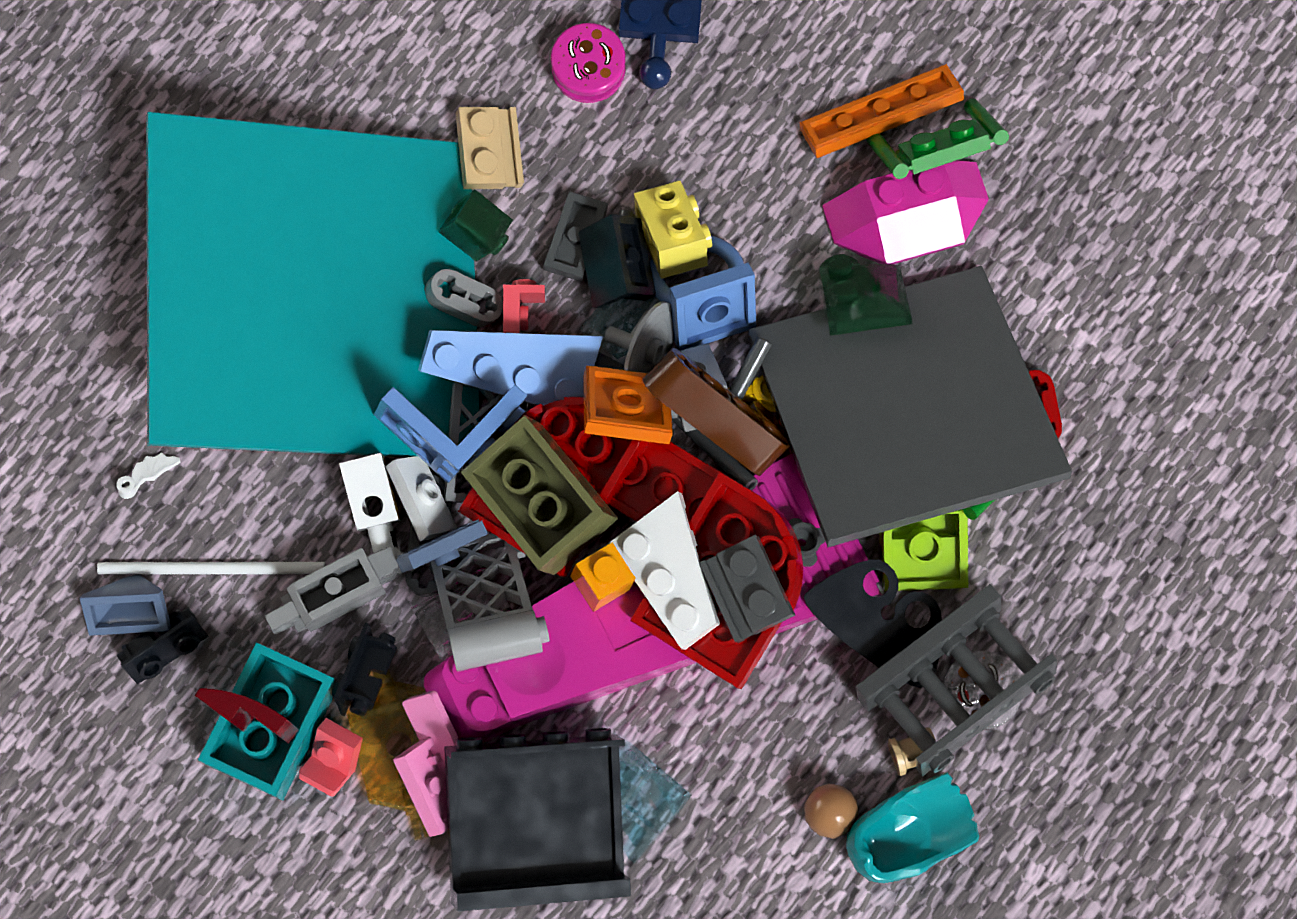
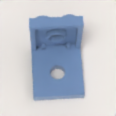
[373,385,527,483]

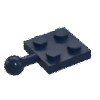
[619,0,702,89]

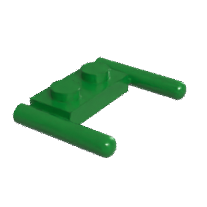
[866,98,1009,179]

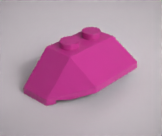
[822,160,989,266]

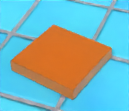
[583,365,672,444]

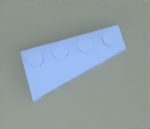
[418,330,603,405]

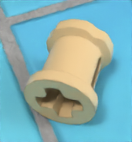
[888,727,935,776]

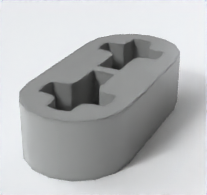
[425,269,503,327]

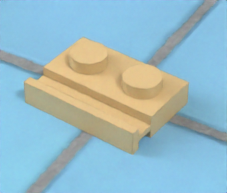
[455,107,524,189]

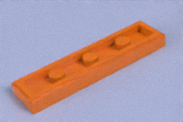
[799,64,964,158]

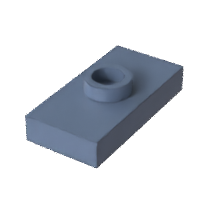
[396,519,488,573]

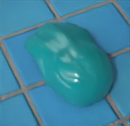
[846,772,979,883]

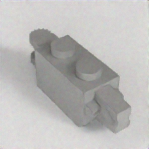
[265,546,405,634]

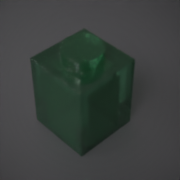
[439,190,513,262]

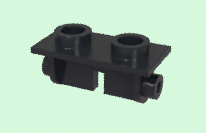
[117,607,209,685]
[332,623,397,716]

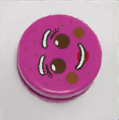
[551,23,626,103]

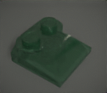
[818,254,913,336]

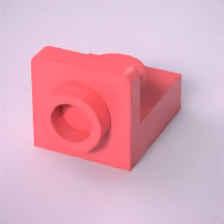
[503,279,545,333]
[298,718,363,796]

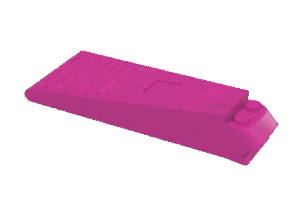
[424,453,882,743]

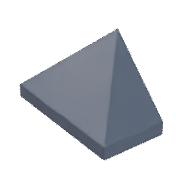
[80,574,171,636]

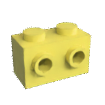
[634,181,712,279]

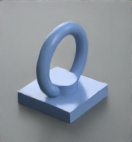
[650,235,756,351]

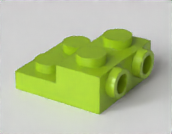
[879,509,969,591]

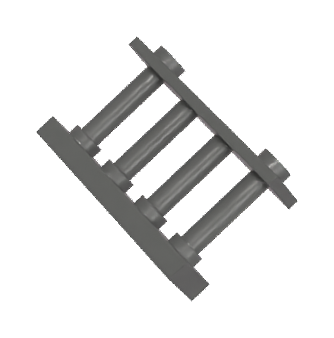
[856,584,1057,777]

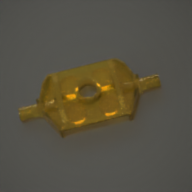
[346,669,429,841]

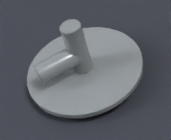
[604,301,674,373]

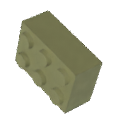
[461,415,618,575]

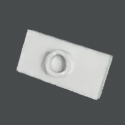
[385,456,457,541]

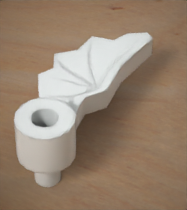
[116,453,180,499]

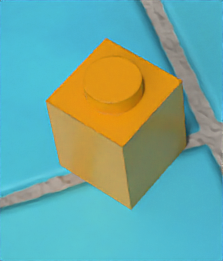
[570,542,636,612]

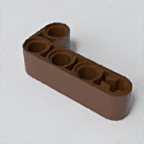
[643,348,790,476]

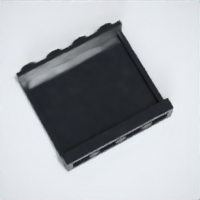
[444,728,631,912]

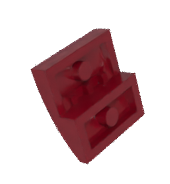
[195,688,299,744]

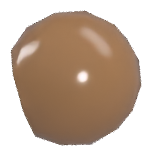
[804,783,858,839]

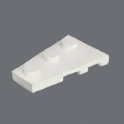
[609,491,720,650]

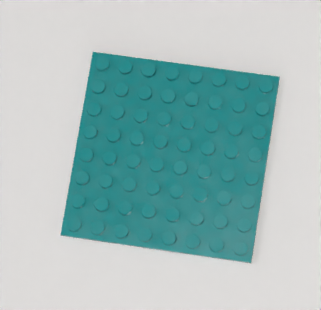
[146,112,480,457]

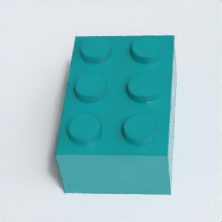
[198,642,335,801]

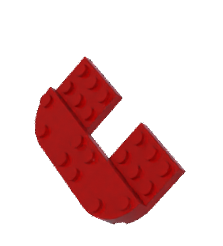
[458,397,803,689]

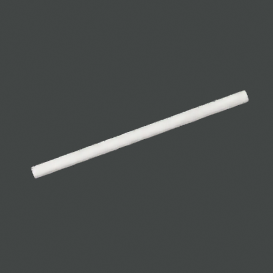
[97,562,325,574]

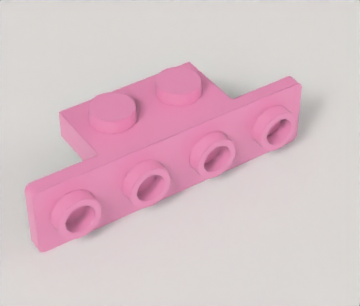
[393,690,458,837]

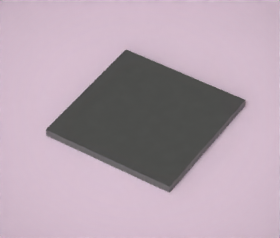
[748,266,1072,547]

